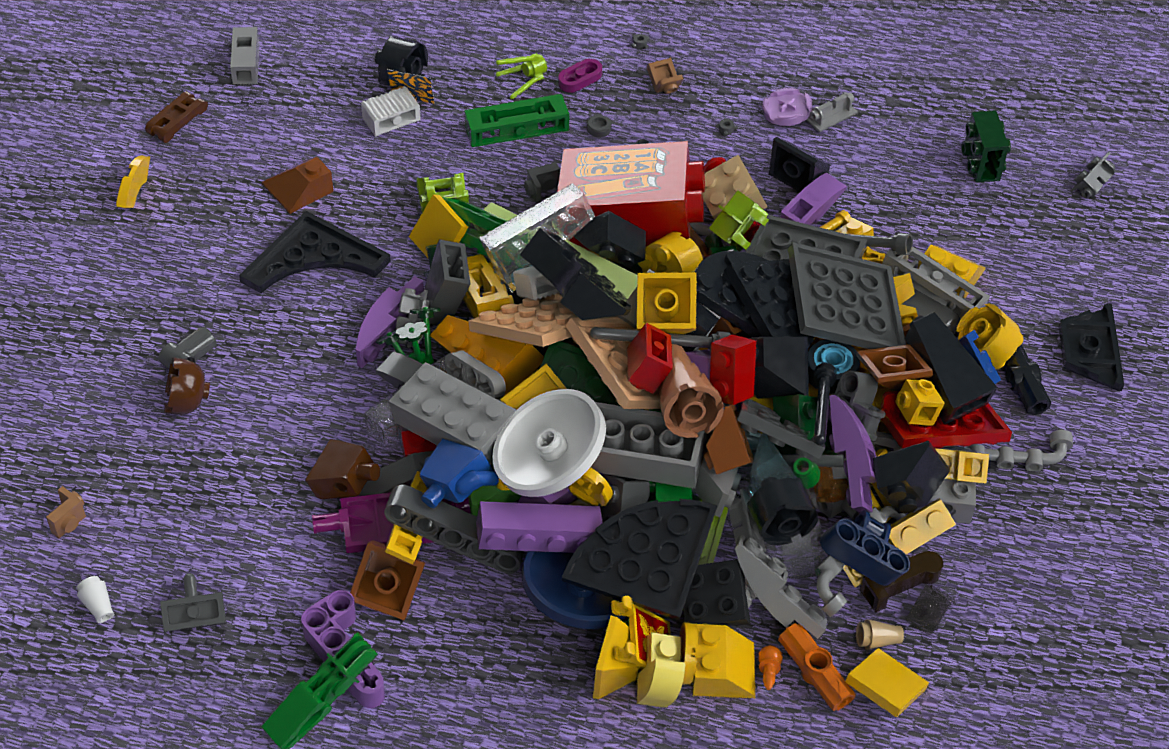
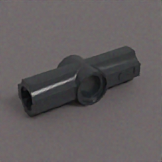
[1004,344,1052,415]

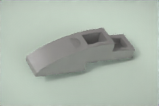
[735,534,827,639]

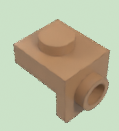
[646,58,684,94]
[46,486,86,538]

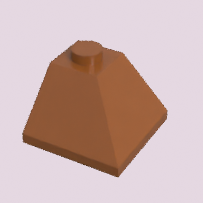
[262,157,334,214]
[857,344,933,391]
[704,405,755,475]
[350,540,425,621]

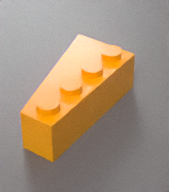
[430,315,544,397]

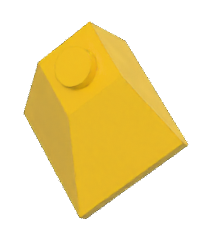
[593,616,644,699]

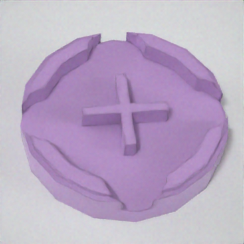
[763,88,812,126]

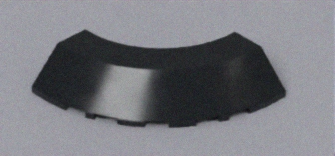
[520,228,632,320]

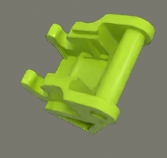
[416,173,469,213]
[709,190,769,251]

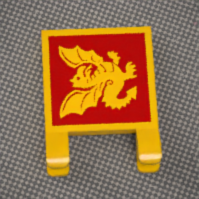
[611,596,671,668]

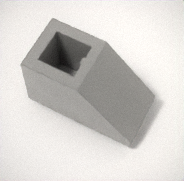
[693,449,742,517]

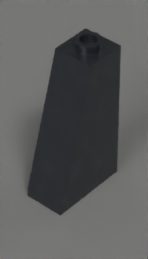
[905,312,998,425]

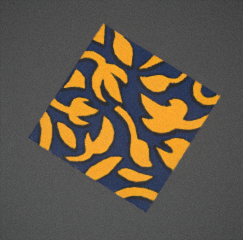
[387,69,434,104]

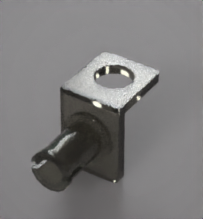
[906,585,958,635]

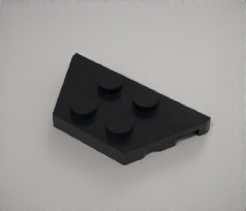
[1058,303,1124,391]

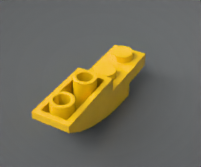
[843,498,956,588]

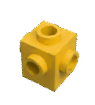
[895,379,945,426]

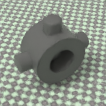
[631,34,650,49]
[716,118,738,137]

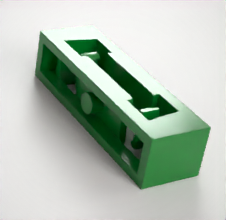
[464,94,569,147]
[442,197,530,265]

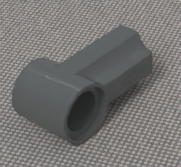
[158,326,217,369]

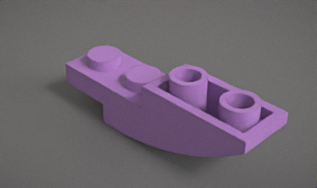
[780,173,847,225]
[356,276,424,368]
[828,395,876,513]

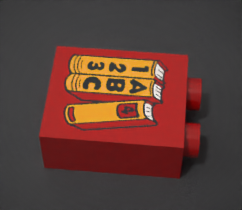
[555,141,705,250]

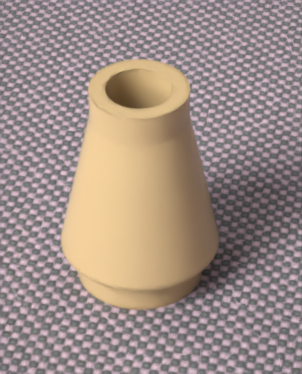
[856,619,904,650]

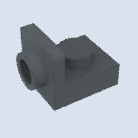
[524,162,560,204]

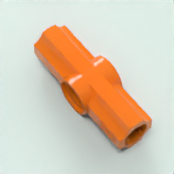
[778,623,856,711]

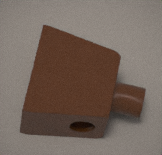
[305,439,380,499]

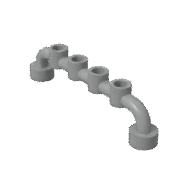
[955,430,1073,471]
[817,506,914,617]

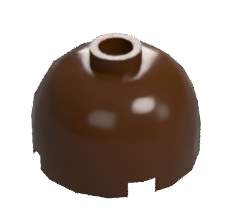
[164,357,210,415]

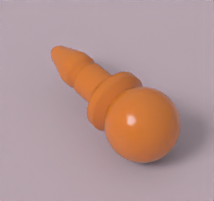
[758,645,783,690]

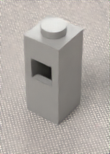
[230,27,260,84]

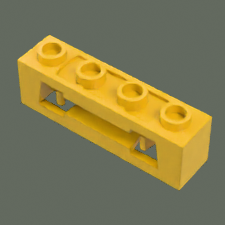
[463,254,514,318]

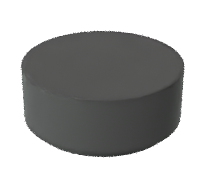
[587,115,612,137]

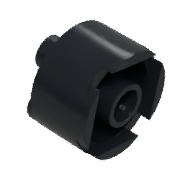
[375,36,428,86]
[747,477,818,546]

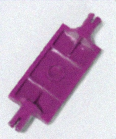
[312,492,471,553]

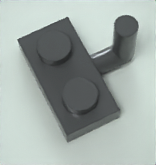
[160,573,227,633]

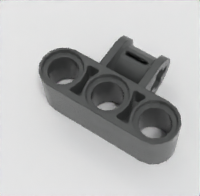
[834,370,886,441]

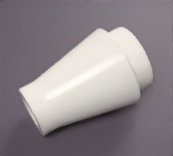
[77,576,114,623]

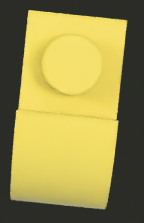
[637,632,685,707]

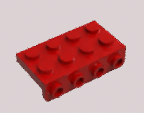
[880,391,1012,449]

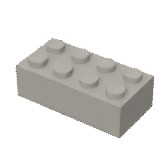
[389,362,516,465]
[591,402,707,489]

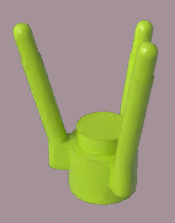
[496,53,547,99]

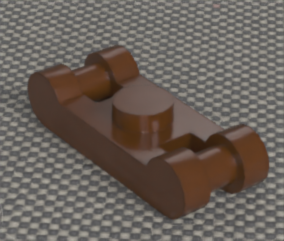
[145,91,208,143]

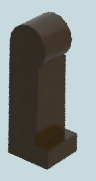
[860,551,943,613]

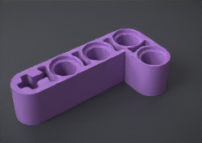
[301,590,385,708]

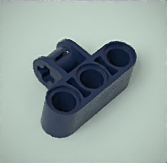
[820,510,910,586]

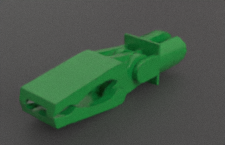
[261,632,378,749]

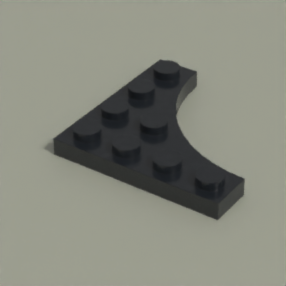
[239,211,391,294]

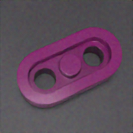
[558,59,602,92]

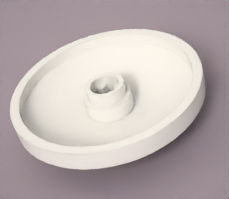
[493,389,606,497]

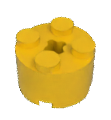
[638,232,703,273]
[956,303,1024,369]

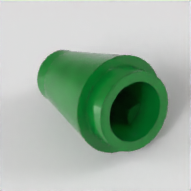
[790,457,820,489]

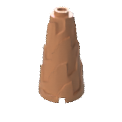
[658,344,724,438]

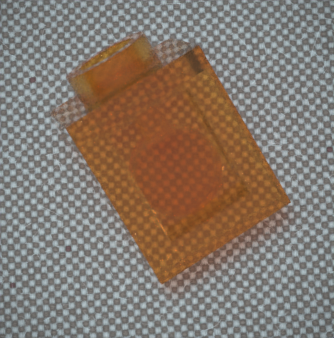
[813,467,848,503]

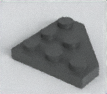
[737,399,825,460]

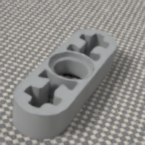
[445,350,506,399]

